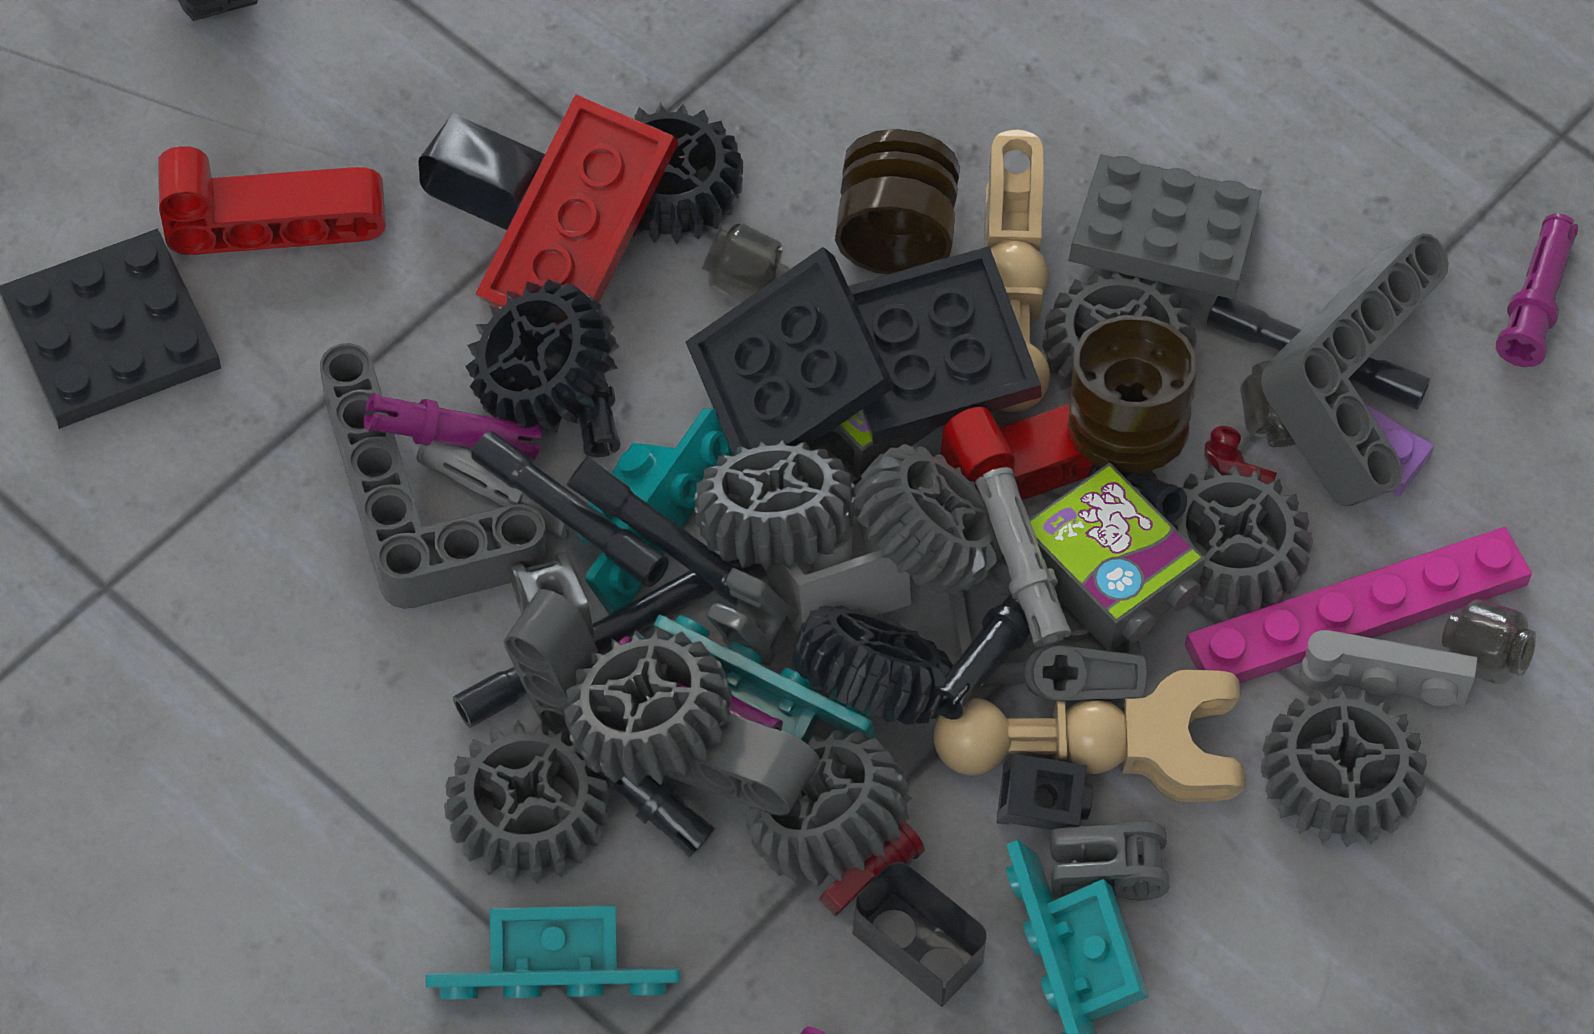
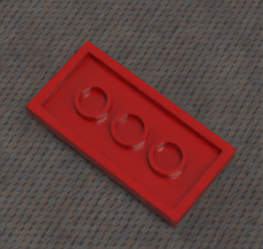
[475,94,678,325]

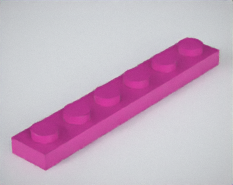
[1185,526,1532,683]

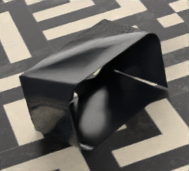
[418,113,545,230]
[852,862,987,1007]

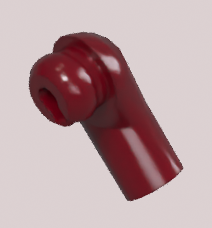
[1204,426,1277,485]

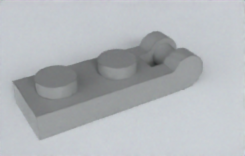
[1300,630,1477,706]

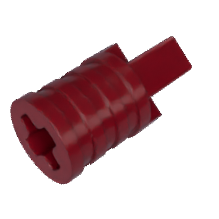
[819,821,925,916]

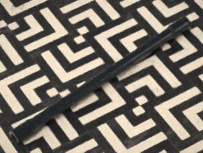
[453,473,863,728]

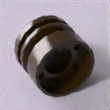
[835,129,960,275]
[1068,315,1197,473]

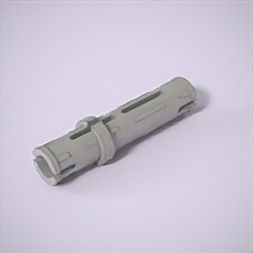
[416,441,574,540]
[976,467,1072,647]

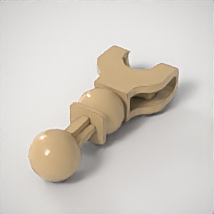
[984,129,1050,413]
[933,670,1246,802]

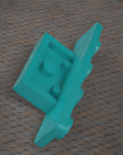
[575,408,733,614]
[653,615,877,742]
[1006,839,1148,1034]
[425,905,680,999]

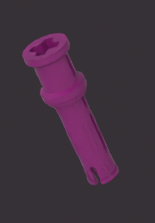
[1496,213,1578,367]

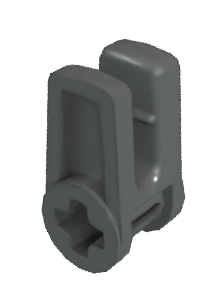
[510,551,594,636]
[706,568,799,666]
[1023,645,1147,700]
[1050,821,1170,901]

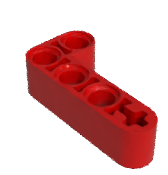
[158,146,386,255]
[940,404,1093,501]

